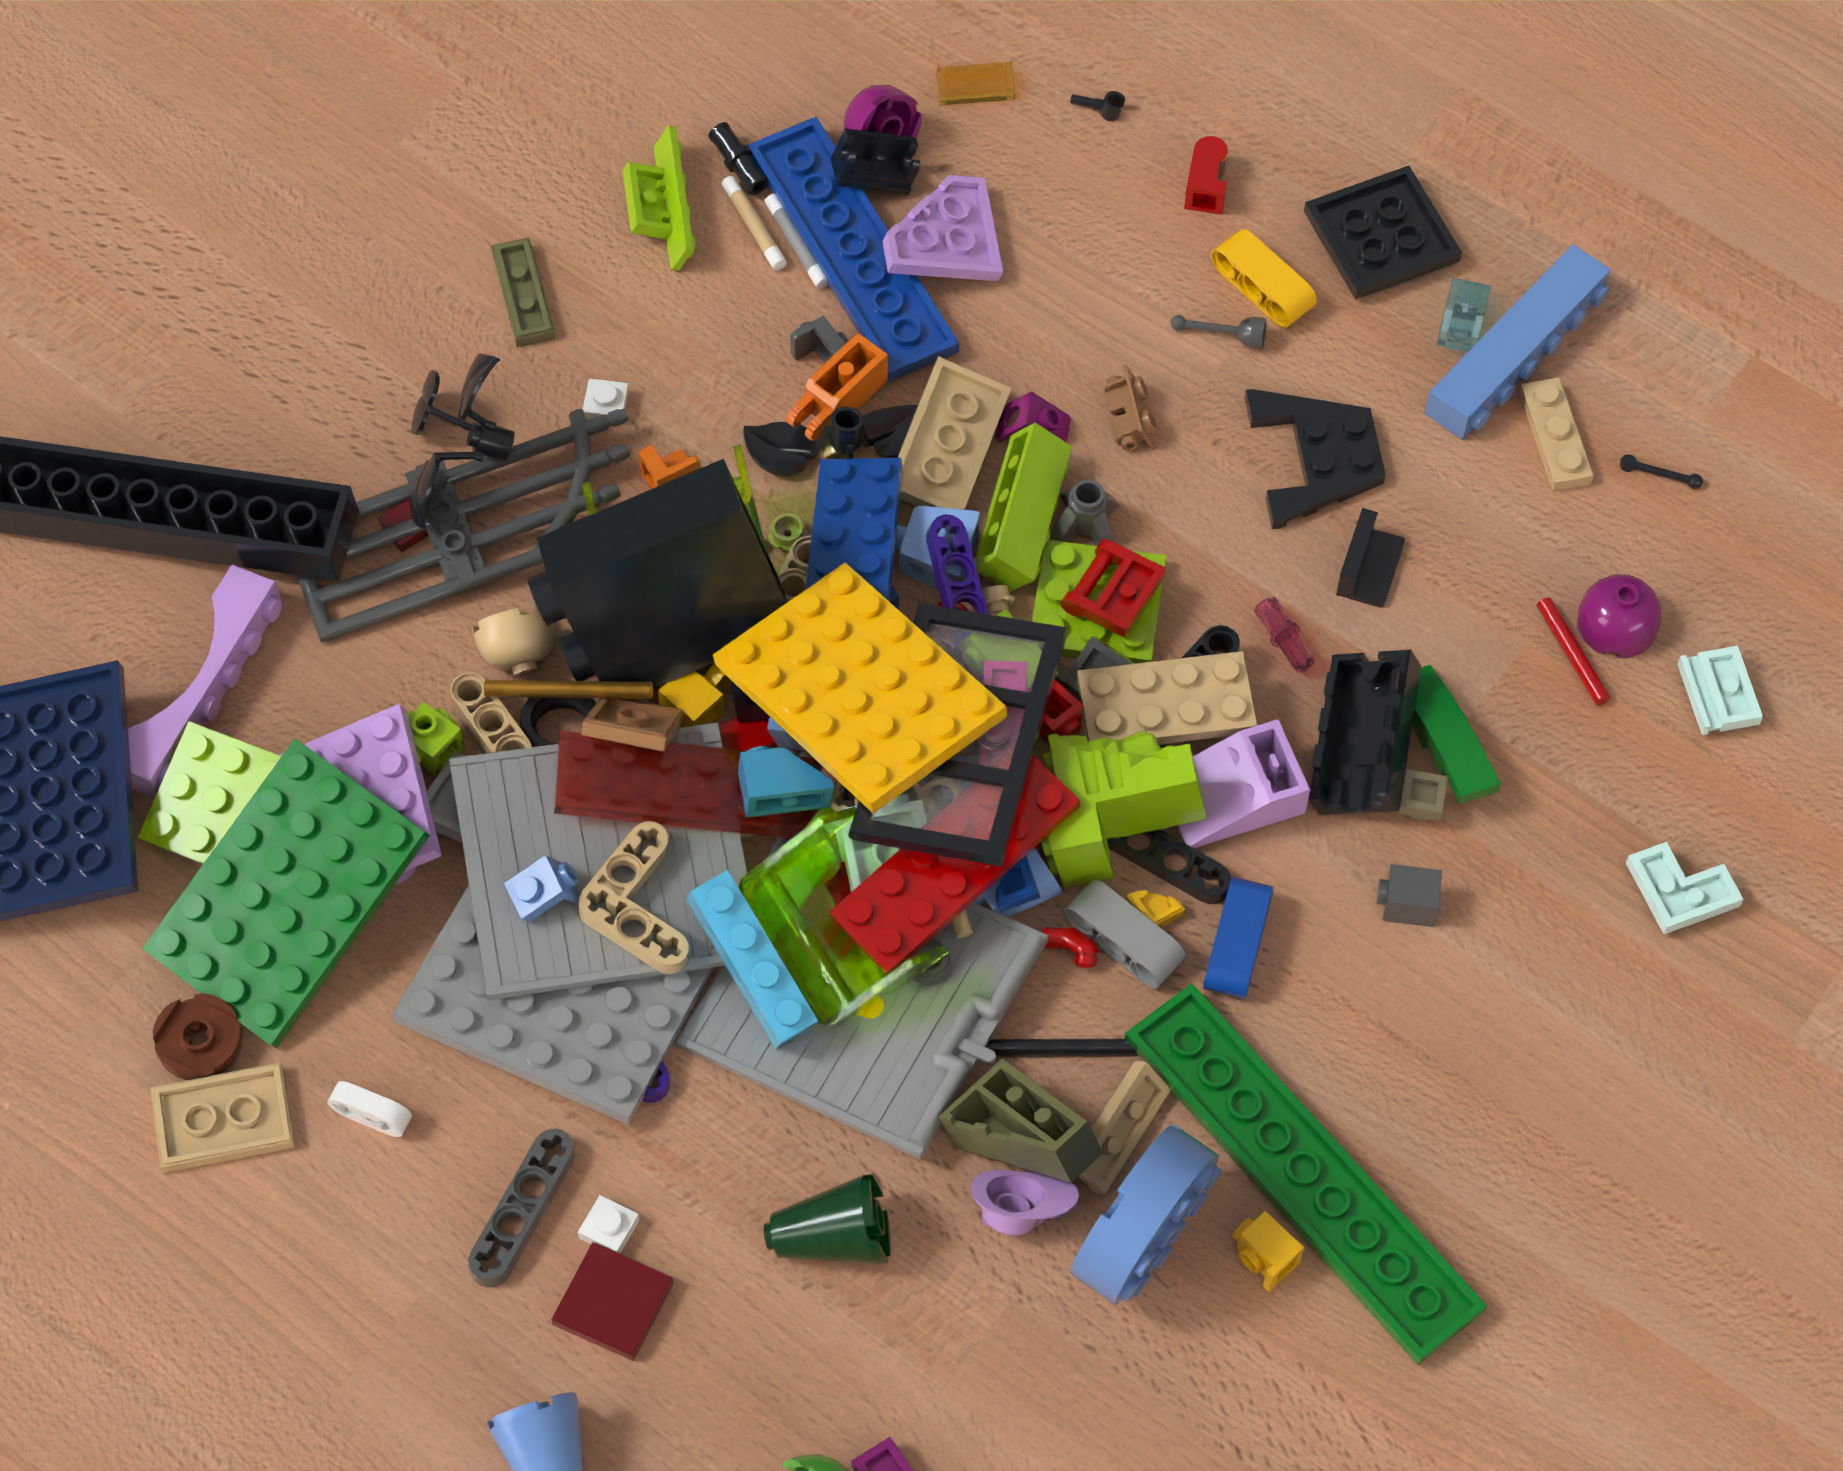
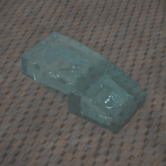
[1437,278,1491,352]

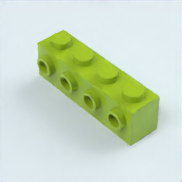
[974,423,1072,592]

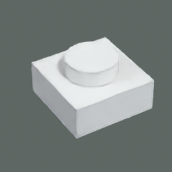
[583,379,629,425]
[578,1195,640,1254]

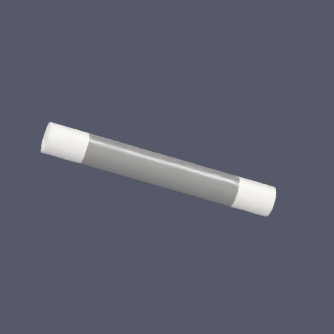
[765,194,829,289]

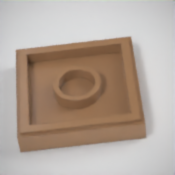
[581,698,684,751]

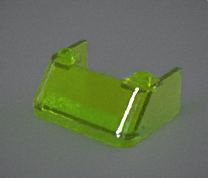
[738,806,948,1025]

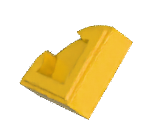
[1126,890,1185,928]

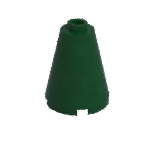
[764,1173,891,1264]

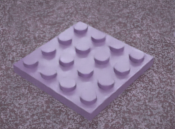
[279,704,442,871]

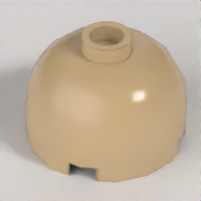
[470,605,557,676]

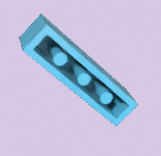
[686,870,818,1049]

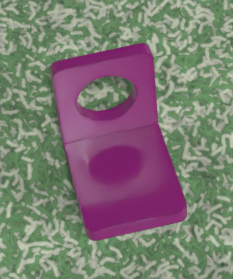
[996,391,1071,443]

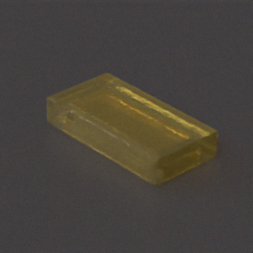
[936,61,1016,106]

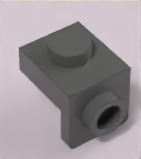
[790,315,849,363]

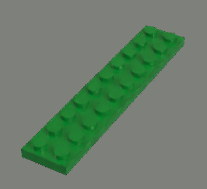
[1125,983,1487,1365]

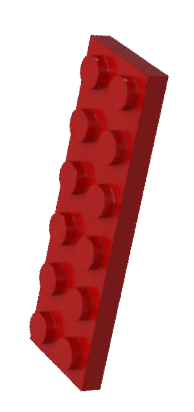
[829,747,1080,978]

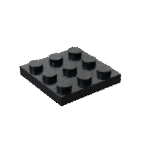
[1304,165,1462,300]

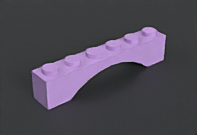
[128,565,282,799]

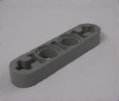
[468,1129,575,1287]

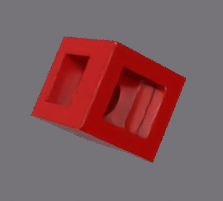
[1027,679,1084,746]

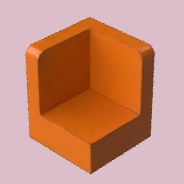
[638,445,701,489]

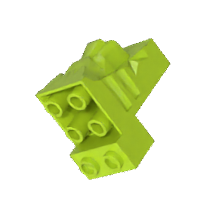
[1041,730,1207,888]

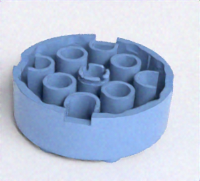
[1070,1124,1222,1306]

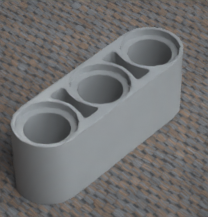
[1063,879,1186,989]

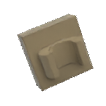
[1398,769,1448,822]

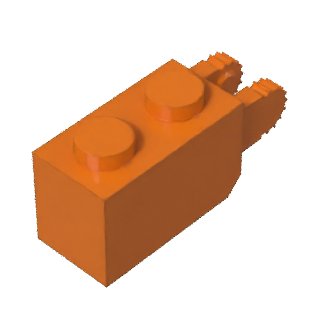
[786,333,888,441]

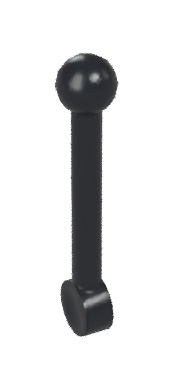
[1620,454,1703,489]

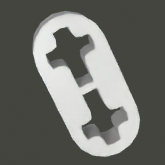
[327,1081,412,1137]

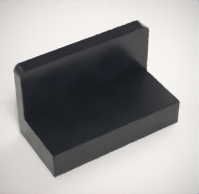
[1336,508,1405,608]

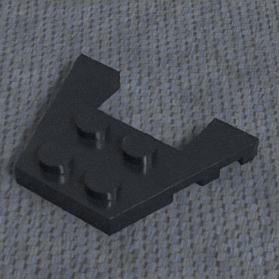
[1245,389,1386,529]

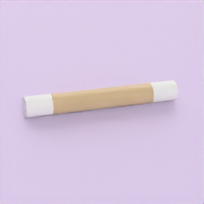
[721,176,787,271]

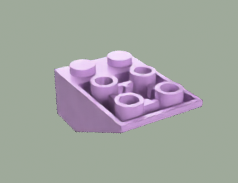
[1177,719,1310,848]

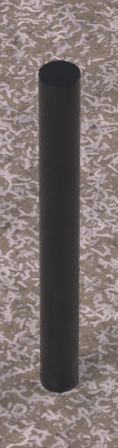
[986,1038,1139,1057]

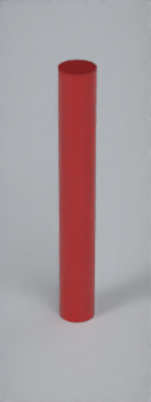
[1536,597,1610,706]

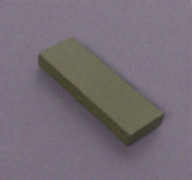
[491,238,555,347]

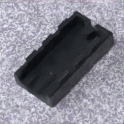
[1309,649,1421,815]

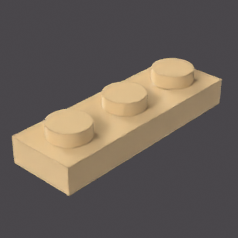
[1519,377,1594,492]
[1078,1061,1171,1194]

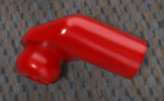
[1042,927,1100,968]

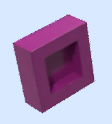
[851,1437,913,1471]

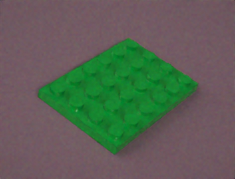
[142,739,430,1048]

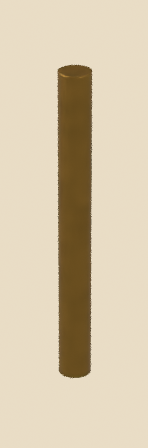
[484,680,653,699]

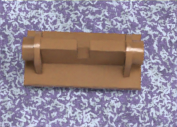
[1104,364,1157,451]

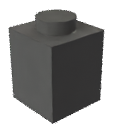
[1376,864,1442,927]

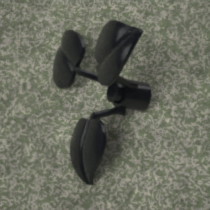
[410,353,515,529]
[743,405,918,476]

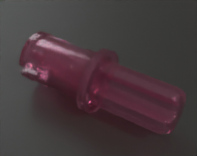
[1254,597,1315,673]

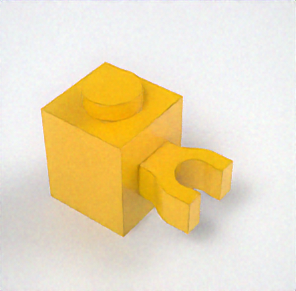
[658,663,732,727]

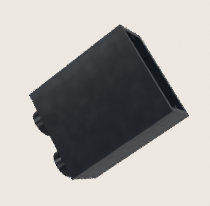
[527,458,788,689]

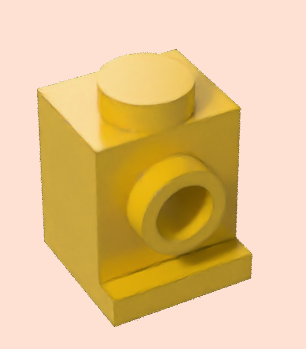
[1232,1211,1304,1292]

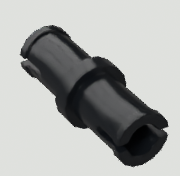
[708,122,768,195]

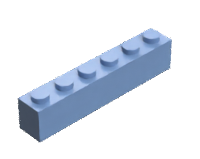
[1424,244,1611,440]

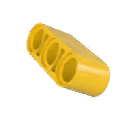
[1210,229,1317,328]

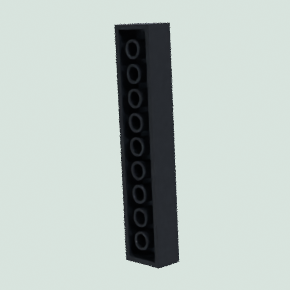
[0,436,359,581]

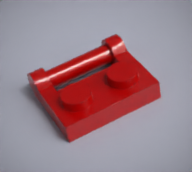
[1060,539,1166,638]

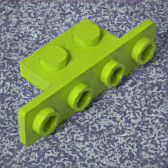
[622,125,696,271]

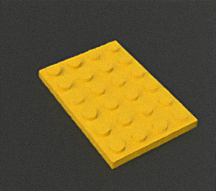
[713,563,1008,814]

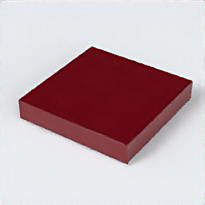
[551,1242,674,1361]

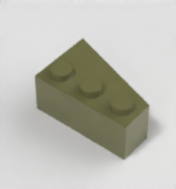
[939,1058,1103,1183]

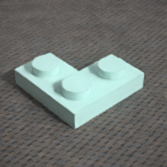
[1626,842,1744,934]

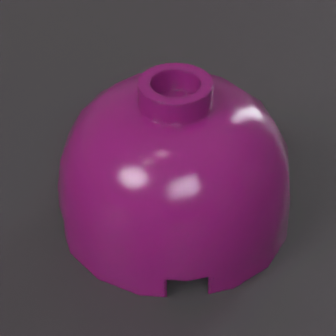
[844,85,922,137]
[1577,574,1661,658]

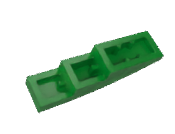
[1412,665,1501,804]

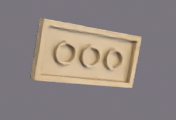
[897,356,1011,510]
[1077,651,1257,745]

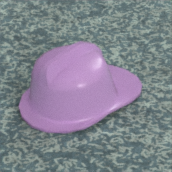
[971,1169,1079,1236]

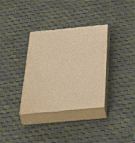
[150,1062,295,1173]

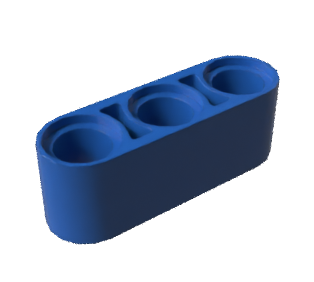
[1203,876,1274,999]

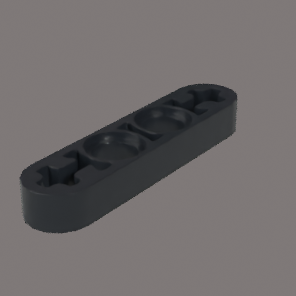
[1107,829,1231,904]

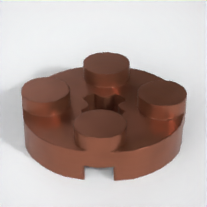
[153,994,243,1080]

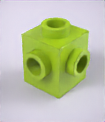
[407,701,465,777]

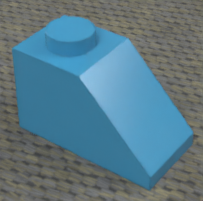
[738,746,834,817]

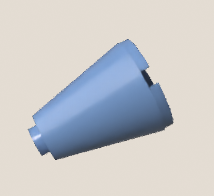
[487,1392,583,1471]

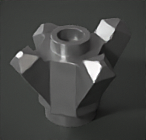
[1050,479,1120,546]

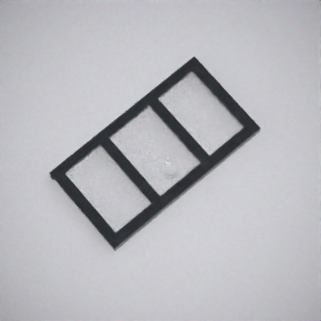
[848,604,1067,866]

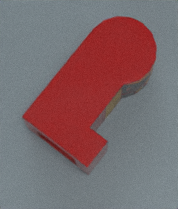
[1184,136,1228,215]

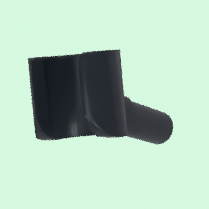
[1070,91,1125,121]

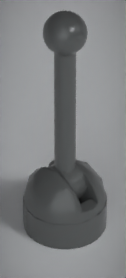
[1171,315,1267,349]

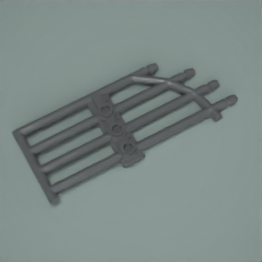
[297,409,630,643]

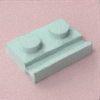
[1677,646,1763,735]

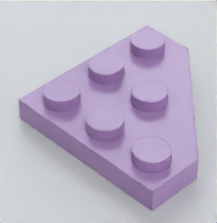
[882,175,1003,281]

